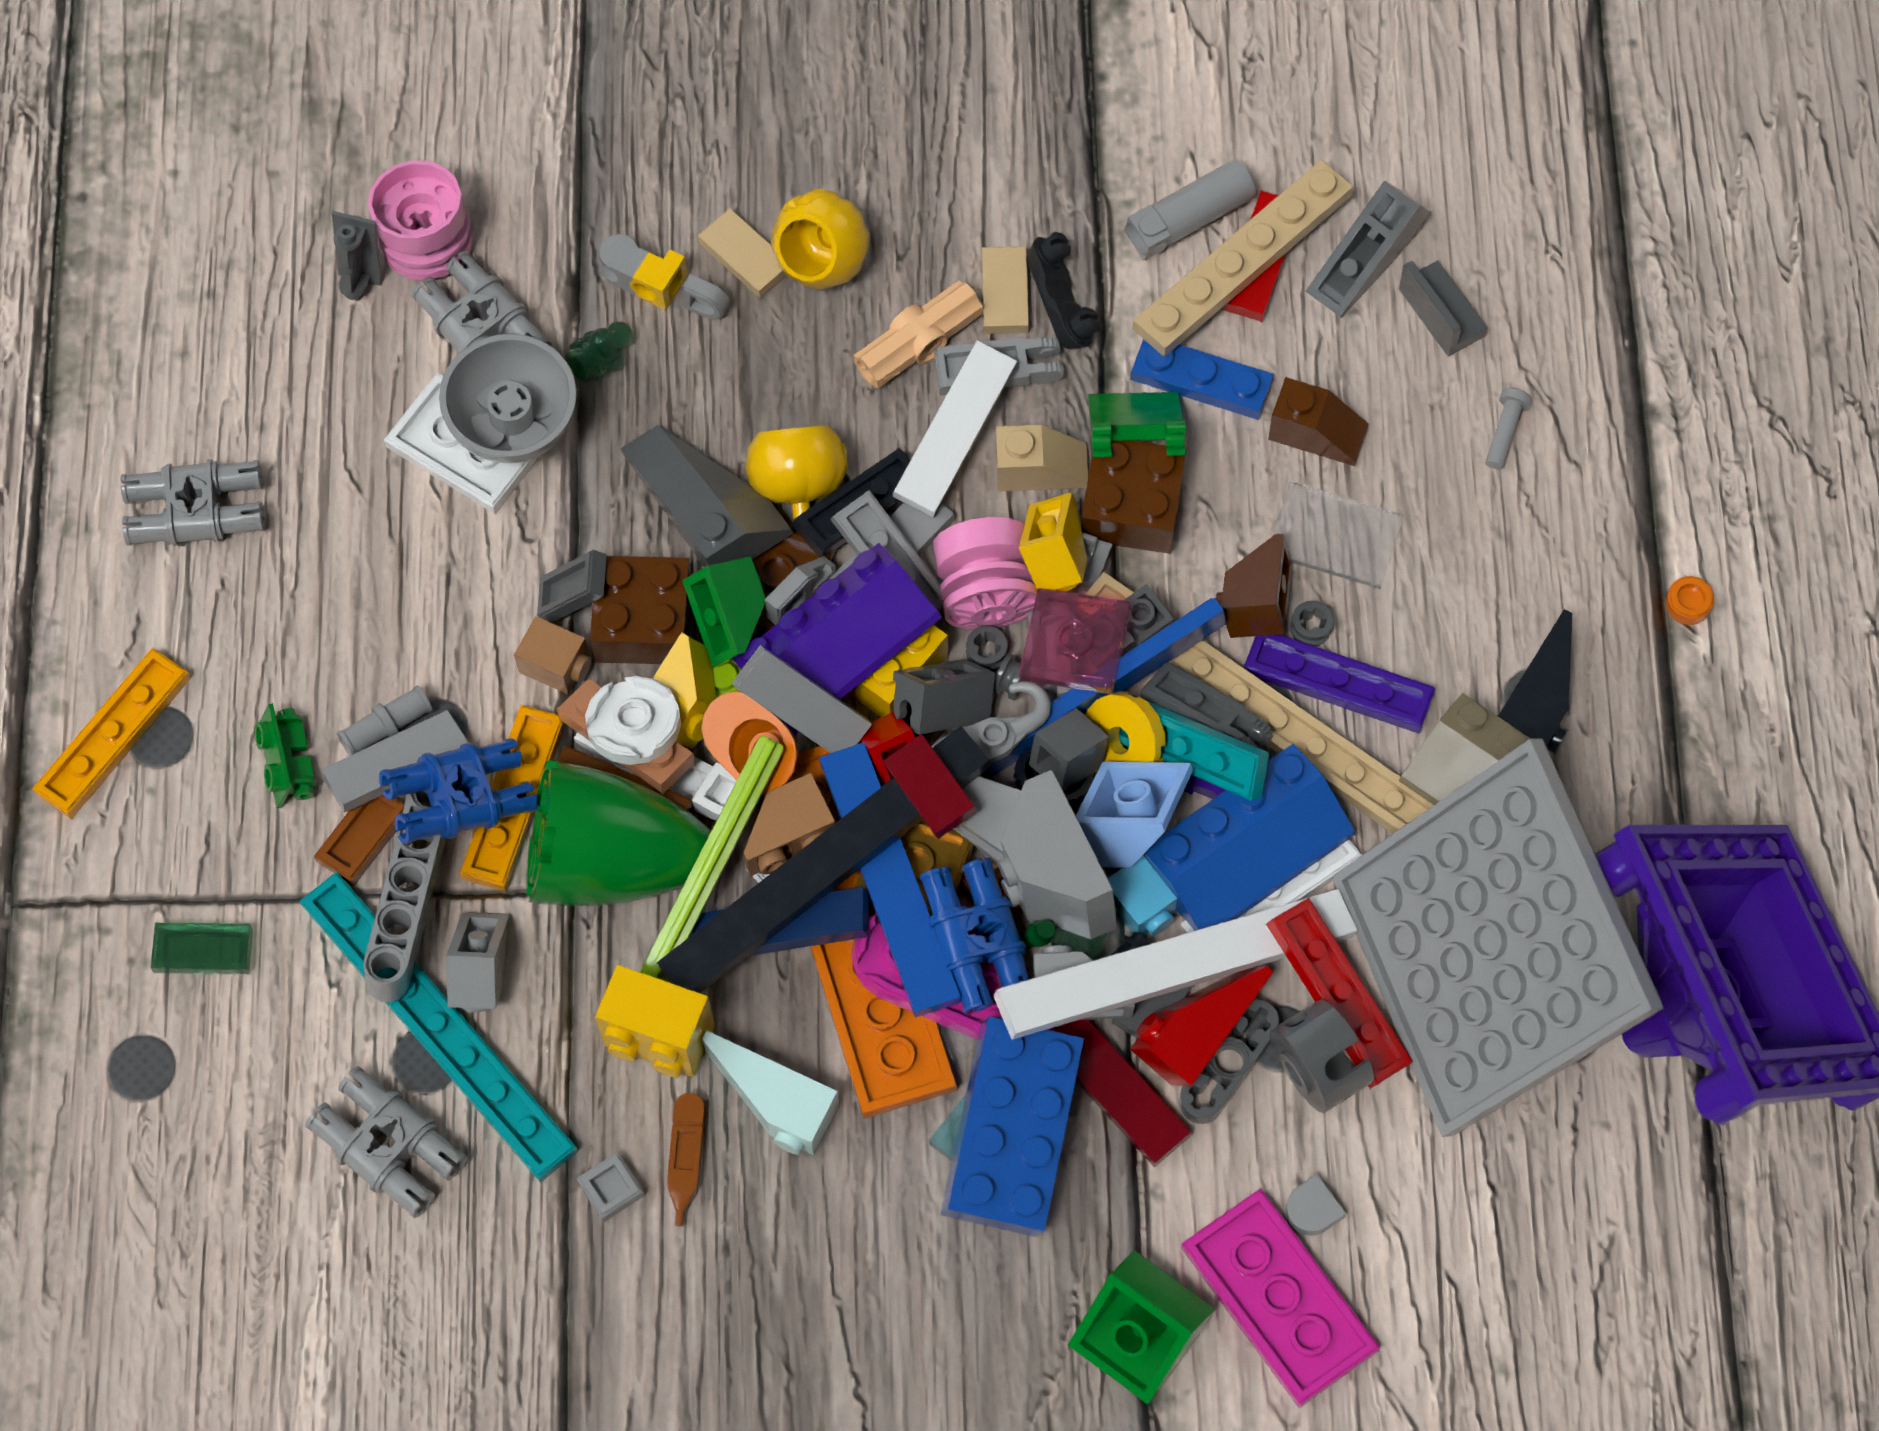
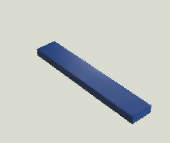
[987,598,1226,777]
[819,742,961,1018]

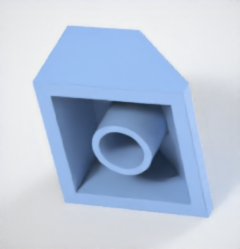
[1076,762,1193,868]

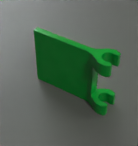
[1088,392,1186,458]

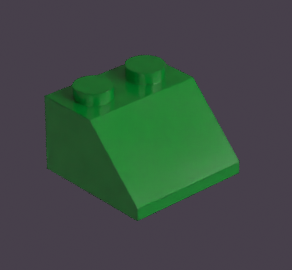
[1068,1250,1215,1404]

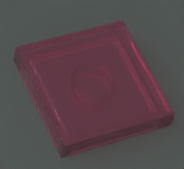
[1018,588,1131,694]

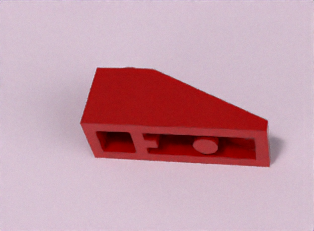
[1130,966,1273,1086]

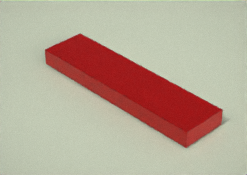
[1266,898,1413,1089]

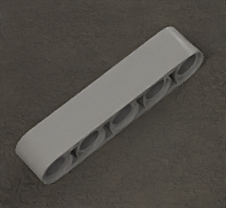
[364,790,447,1002]

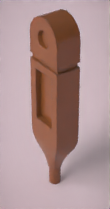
[667,1093,706,1227]

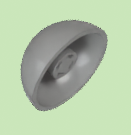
[439,334,576,463]

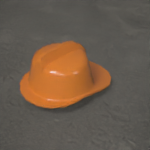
[702,691,799,794]

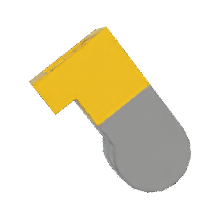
[599,234,688,310]

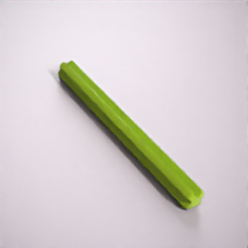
[640,736,784,982]

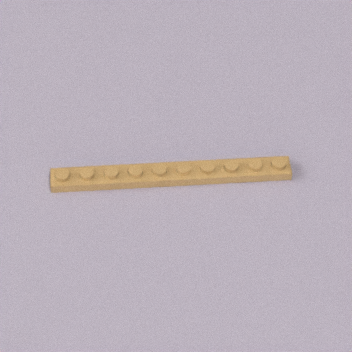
[1076,572,1434,834]

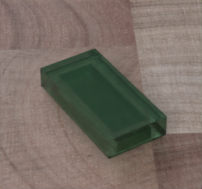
[150,923,253,974]

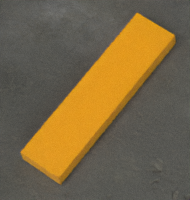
[32,647,191,819]
[459,705,566,892]

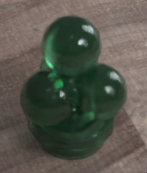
[565,321,633,382]

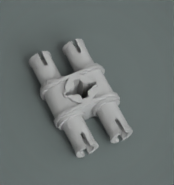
[411,251,552,353]
[120,459,265,546]
[305,1066,468,1218]

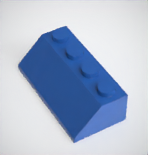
[1143,744,1355,931]

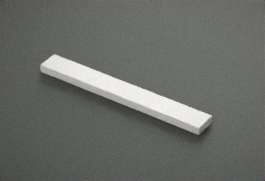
[993,889,1358,1040]

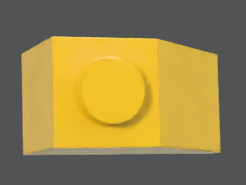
[1019,492,1087,595]
[652,633,716,750]

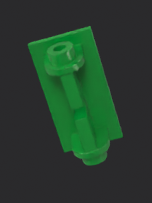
[255,703,317,808]

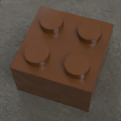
[1081,440,1187,554]
[590,556,692,664]

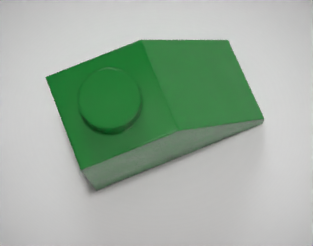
[682,556,766,668]

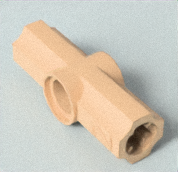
[854,280,983,389]

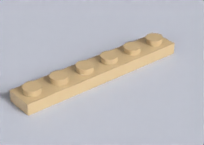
[1132,160,1353,357]

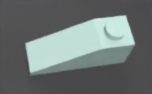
[702,1030,839,1156]

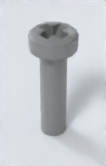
[1485,388,1532,470]

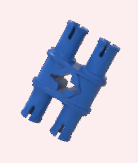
[379,738,537,845]
[920,857,1030,1014]

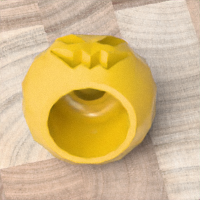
[771,189,870,290]
[745,425,848,521]

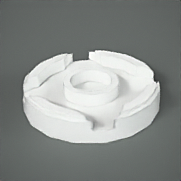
[585,676,681,765]

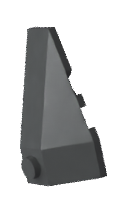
[620,425,793,568]

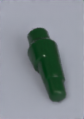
[1020,920,1055,950]

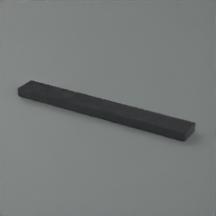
[656,726,992,993]

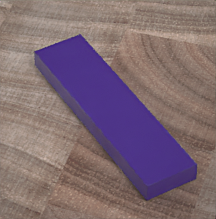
[1243,635,1436,734]

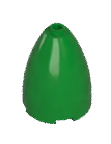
[526,760,711,906]

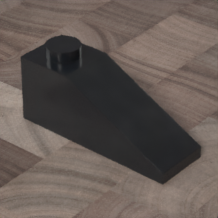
[1498,609,1572,754]

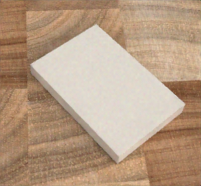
[383,373,541,514]

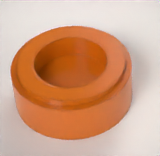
[1665,576,1714,625]

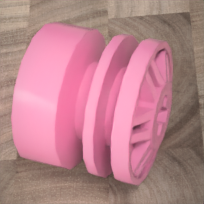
[368,160,473,280]
[933,517,1040,629]

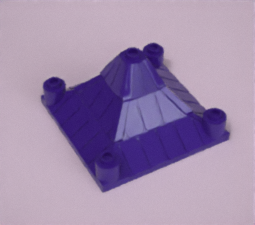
[1594,825,1879,1125]

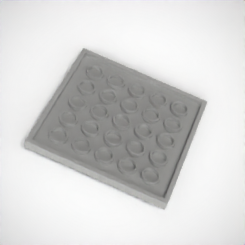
[1332,739,1664,1137]

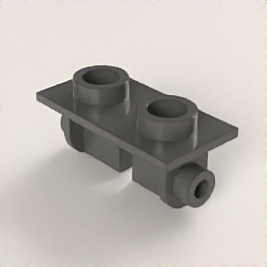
[332,211,382,300]

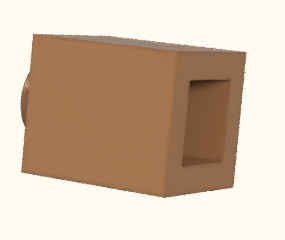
[514,616,591,694]

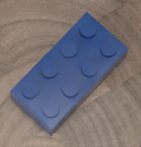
[940,1016,1084,1237]

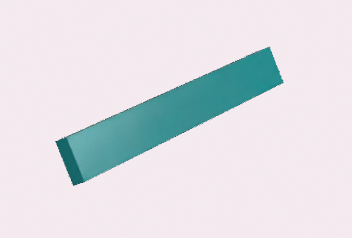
[299,871,578,1183]

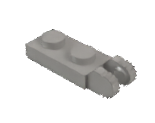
[934,337,1065,396]

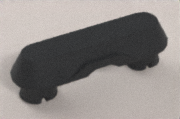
[1027,232,1101,349]

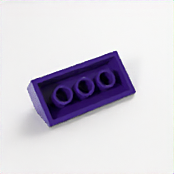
[733,543,942,736]

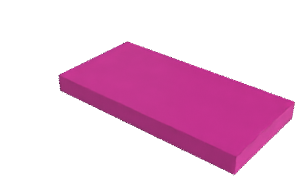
[1180,1188,1380,1408]

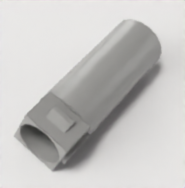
[1124,159,1256,261]

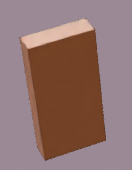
[314,795,405,886]

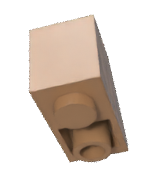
[743,773,835,877]

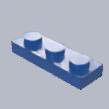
[1130,339,1274,420]

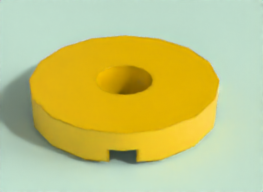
[1085,691,1165,772]

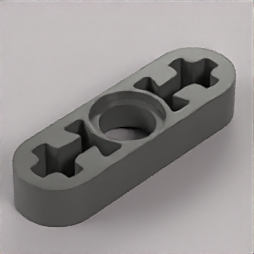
[1179,999,1279,1124]

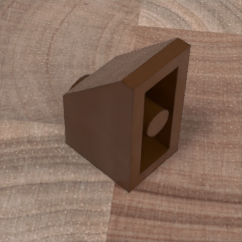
[1268,377,1369,466]
[1215,534,1293,638]

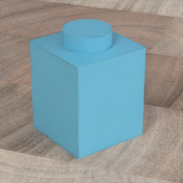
[1108,855,1177,937]

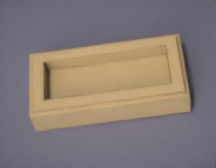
[698,208,786,298]
[982,246,1029,334]

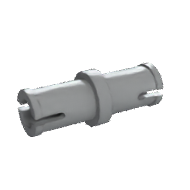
[337,686,433,756]

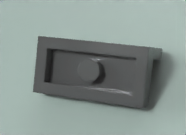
[1399,260,1488,357]

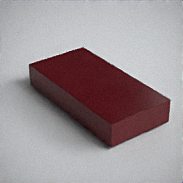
[882,734,977,839]

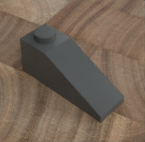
[1306,181,1430,317]

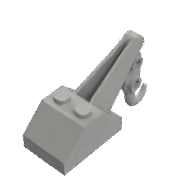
[932,681,1117,940]

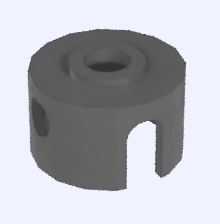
[1270,1000,1374,1113]

